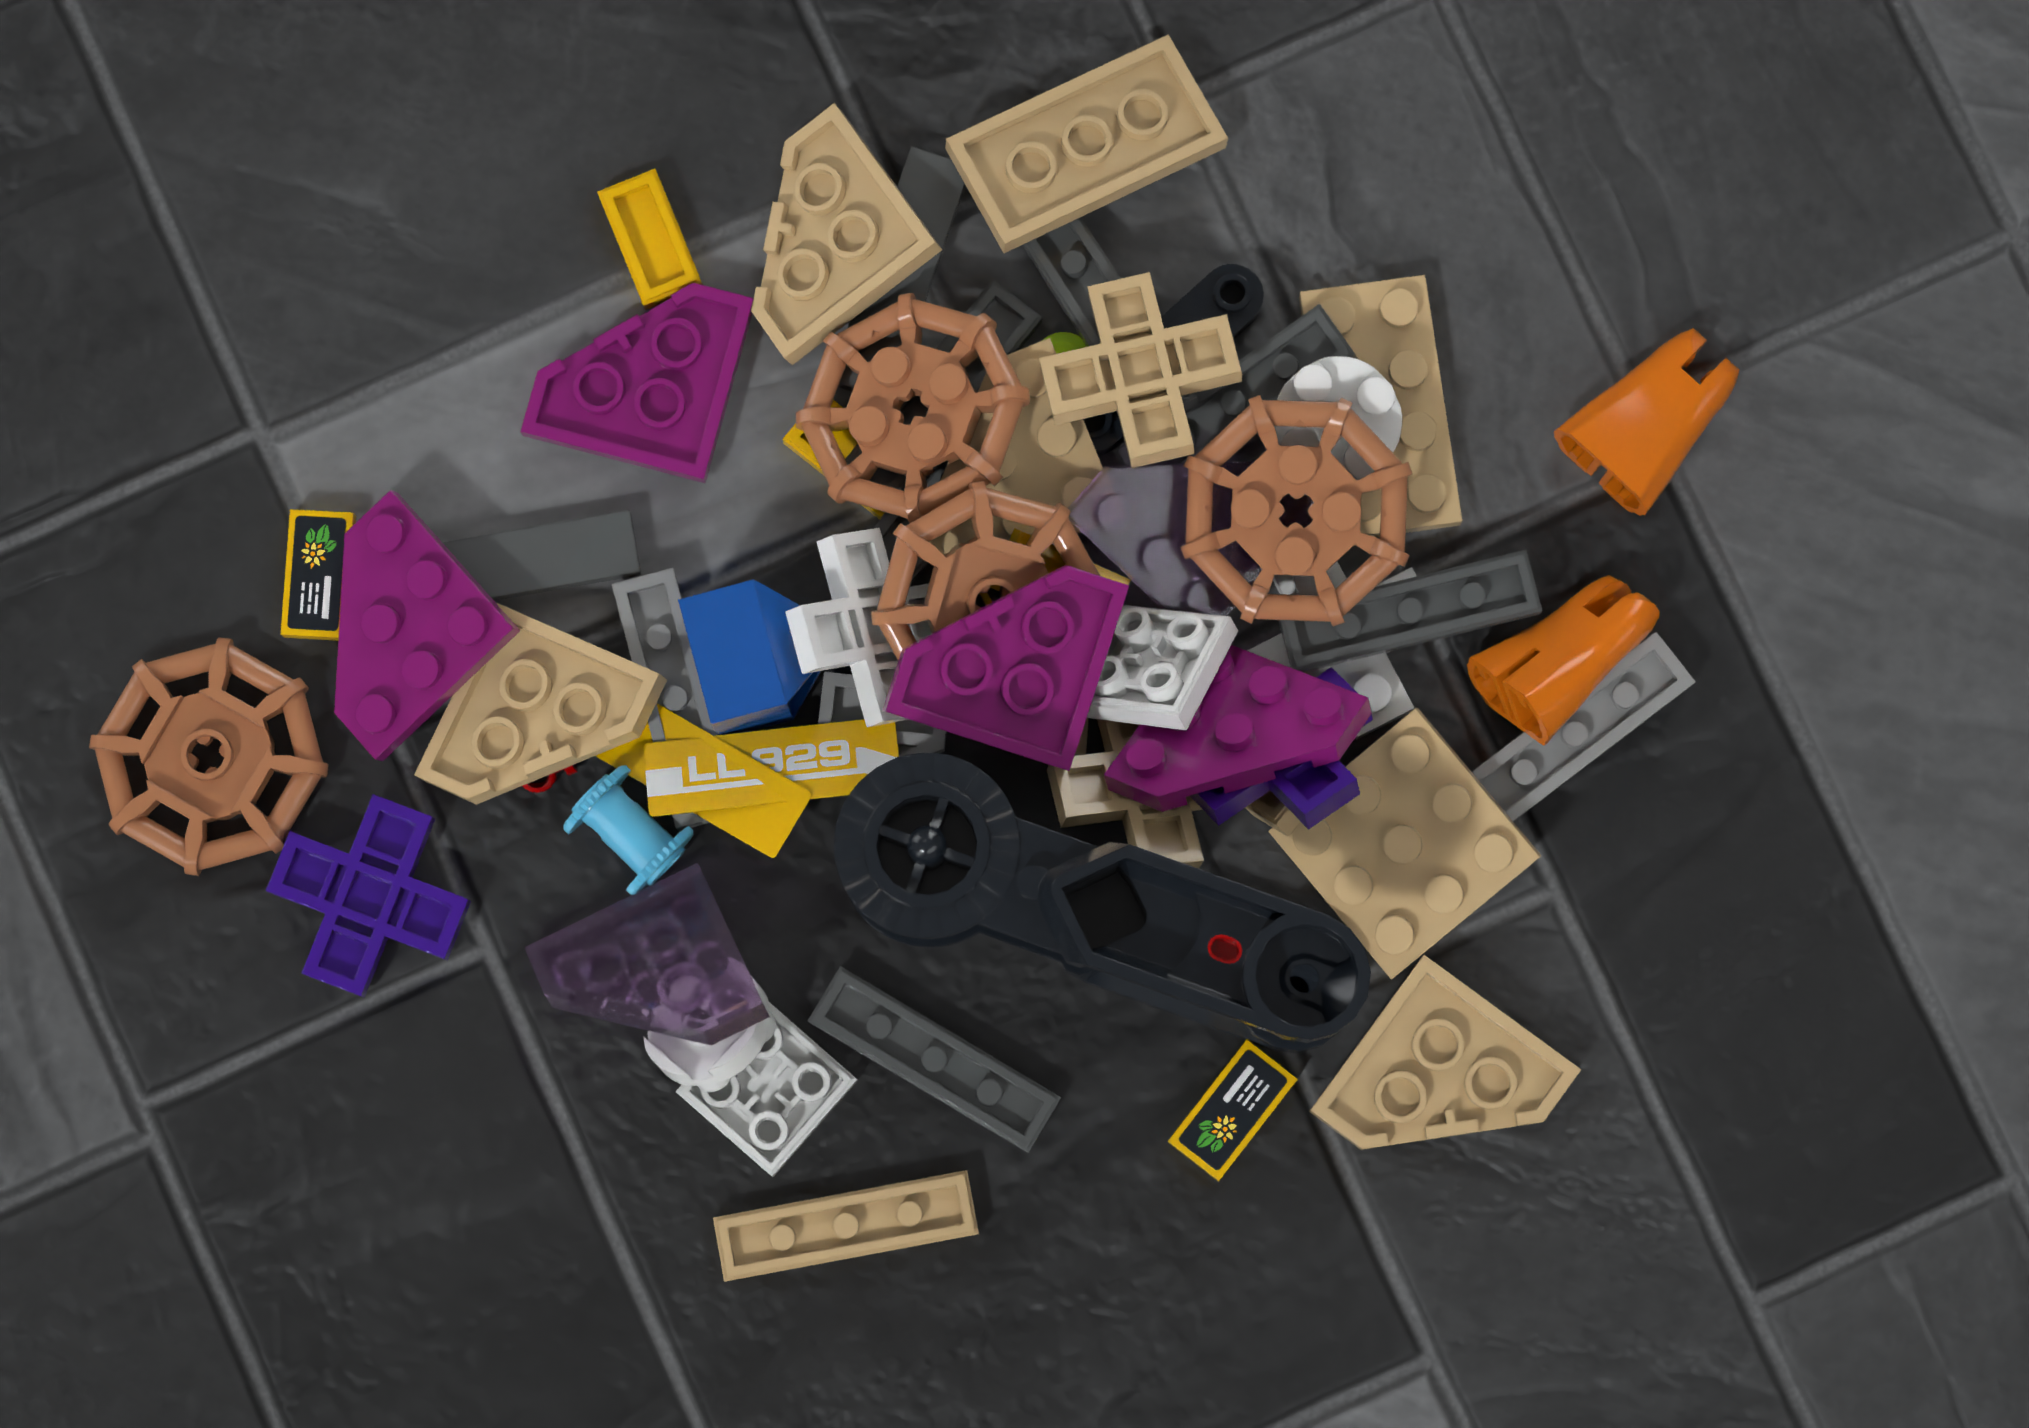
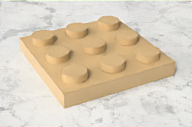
[1268,708,1541,980]

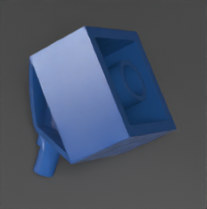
[678,579,821,735]

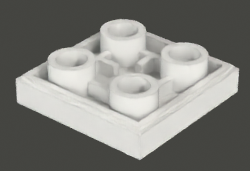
[1087,605,1238,730]
[676,1001,858,1177]

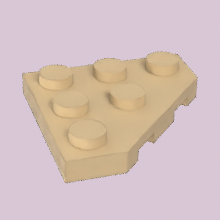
[751,103,942,365]
[929,338,1122,555]
[414,603,667,805]
[1309,955,1581,1150]

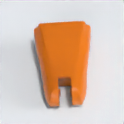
[1554,328,1740,516]
[1466,575,1660,746]

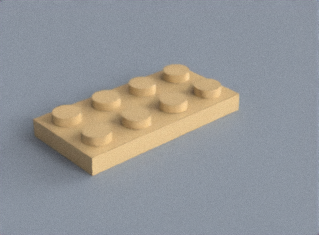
[945,34,1228,253]
[1299,275,1462,537]

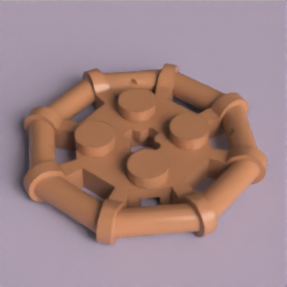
[796,293,1030,523]
[1180,395,1413,627]
[871,481,1100,660]
[89,637,329,876]

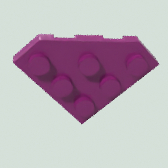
[520,283,754,483]
[334,490,520,761]
[882,565,1129,771]
[1104,645,1372,812]

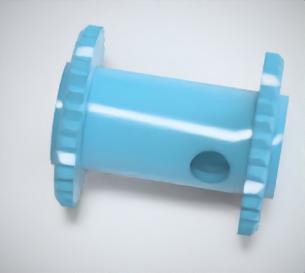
[564,765,693,895]

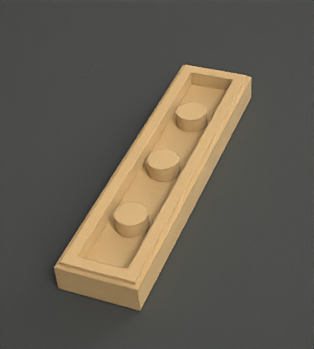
[713,1170,979,1282]

